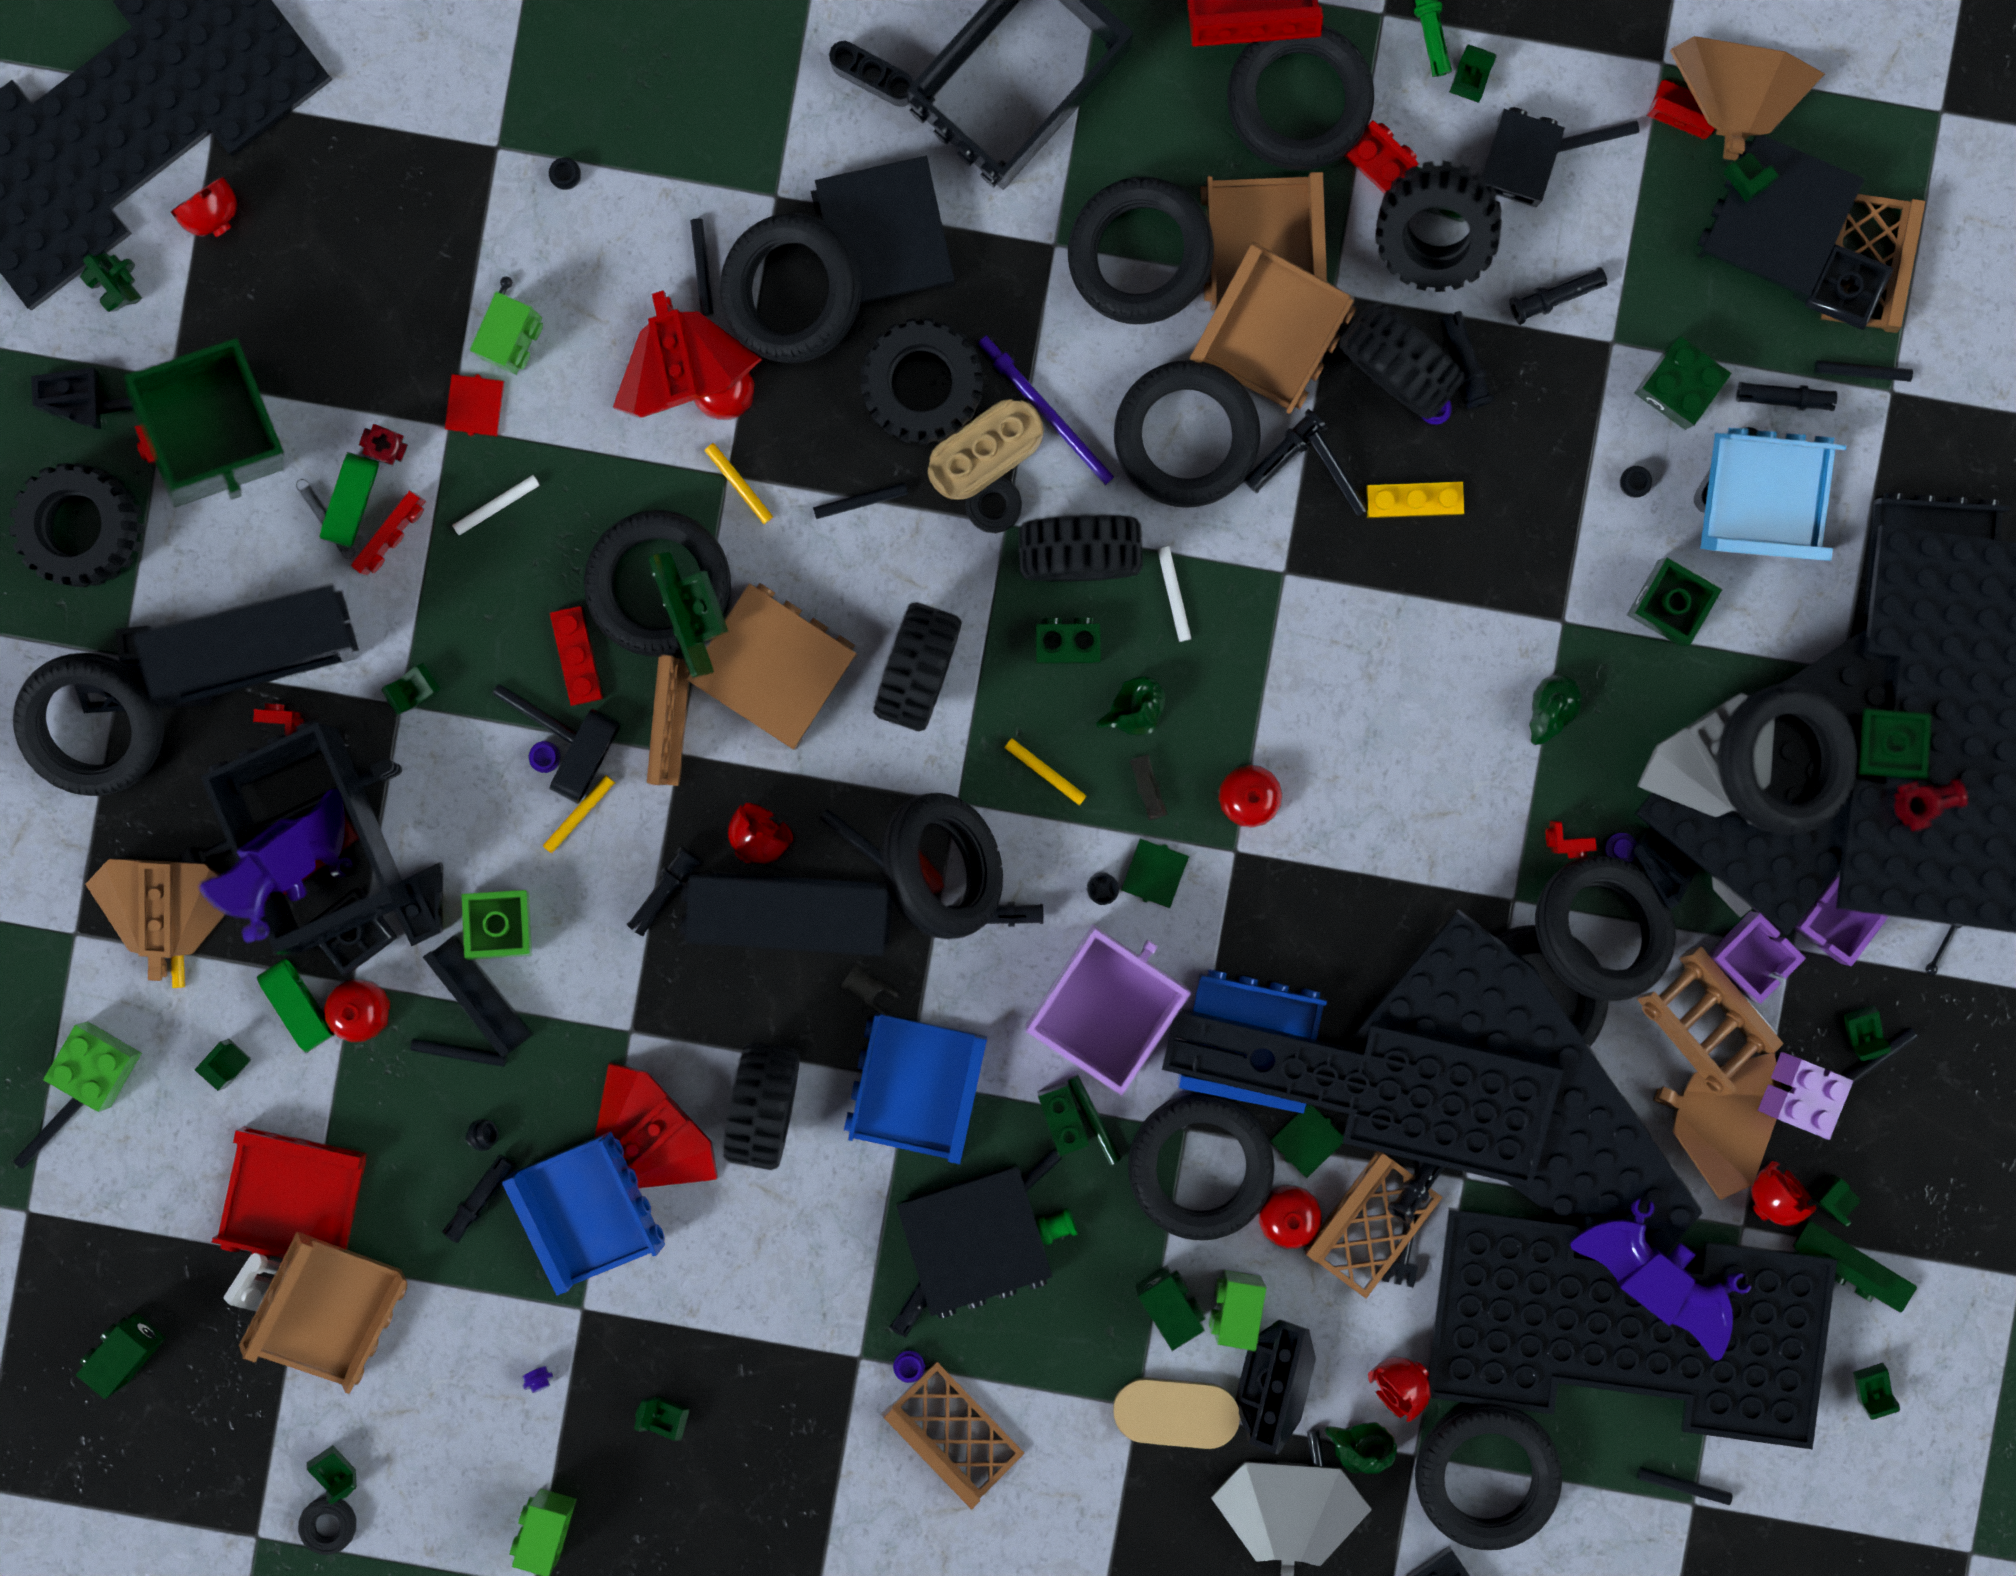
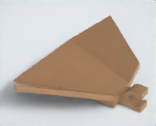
[1670,36,1825,161]
[85,858,226,981]
[1653,1053,1783,1200]

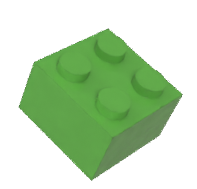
[470,291,543,375]
[461,890,532,960]
[43,1021,142,1112]
[1209,1269,1266,1351]
[509,1488,577,1576]

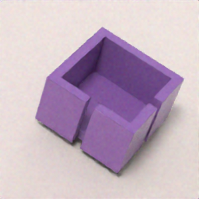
[1793,876,1889,967]
[1708,911,1806,1004]
[1757,1052,1853,1140]

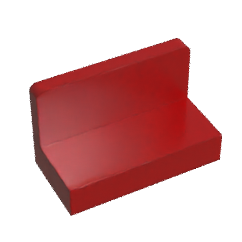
[1646,80,1715,140]

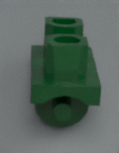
[80,253,142,312]

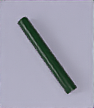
[1067,1075,1121,1165]

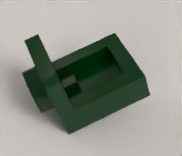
[1449,44,1497,103]
[381,663,441,715]
[1844,1005,1891,1061]
[1853,1362,1900,1420]
[634,1397,690,1441]
[307,1445,357,1505]

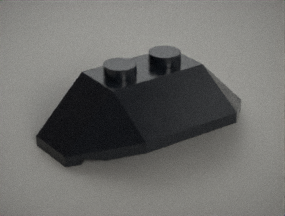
[1235,1319,1316,1454]

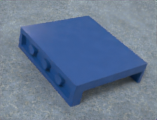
[1177,969,1327,1114]
[844,1013,987,1164]
[502,1131,665,1296]

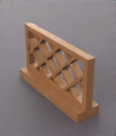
[1821,194,1926,333]
[647,655,690,786]
[1303,1151,1443,1299]
[881,1361,1025,1510]

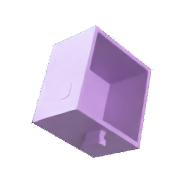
[1026,924,1191,1096]

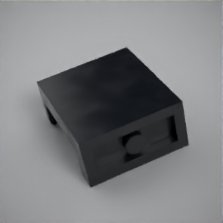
[1481,107,1565,207]

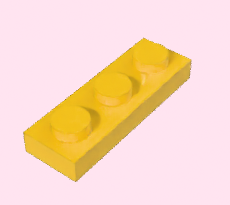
[1366,482,1464,518]

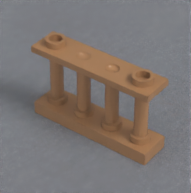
[1637,946,1784,1096]

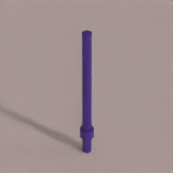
[978,335,1114,485]

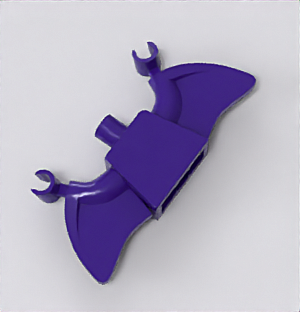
[199,789,352,942]
[1570,1199,1751,1361]

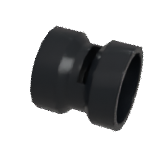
[1087,872,1119,905]

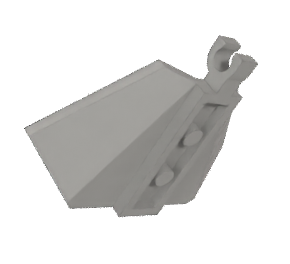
[1637,693,1775,827]
[1211,1461,1372,1576]

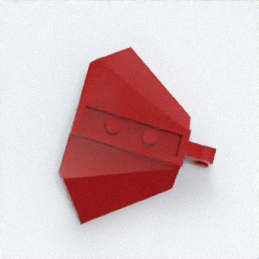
[613,290,762,418]
[595,1062,718,1188]

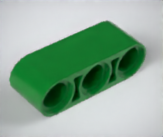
[320,452,379,548]
[257,958,335,1053]

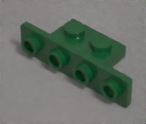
[649,552,728,678]
[1793,1221,1917,1313]

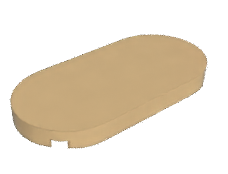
[928,399,1044,500]
[1113,1377,1240,1449]

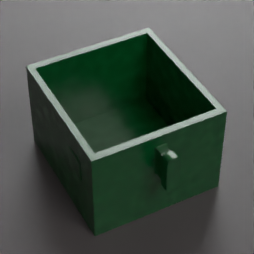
[124,338,284,508]

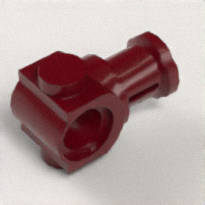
[359,424,408,466]
[1894,778,1968,831]

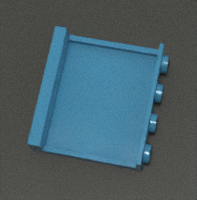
[1700,427,1847,561]

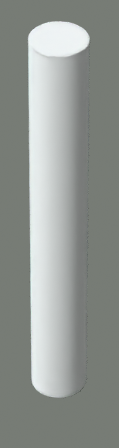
[452,475,540,536]
[1157,546,1191,642]

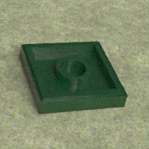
[1858,708,1932,780]

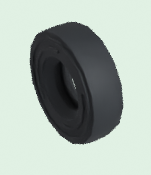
[965,477,1022,534]
[298,1496,357,1555]

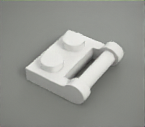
[223,1253,281,1311]

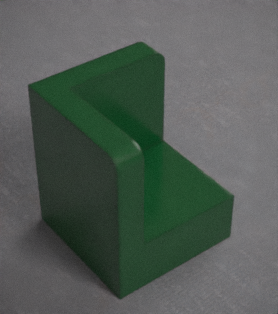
[1723,153,1779,203]
[194,1038,251,1091]
[1811,1174,1860,1227]

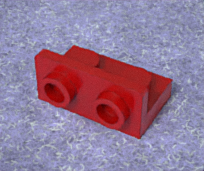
[1344,120,1419,194]

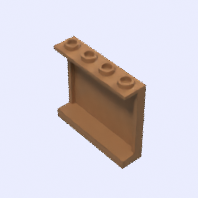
[1200,172,1327,310]
[1189,242,1357,414]
[686,583,858,750]
[239,1232,407,1394]

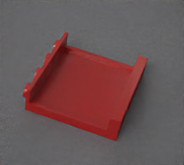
[1187,0,1323,47]
[211,1126,368,1259]

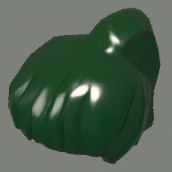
[1529,674,1583,745]
[1096,677,1166,735]
[1325,1422,1397,1474]

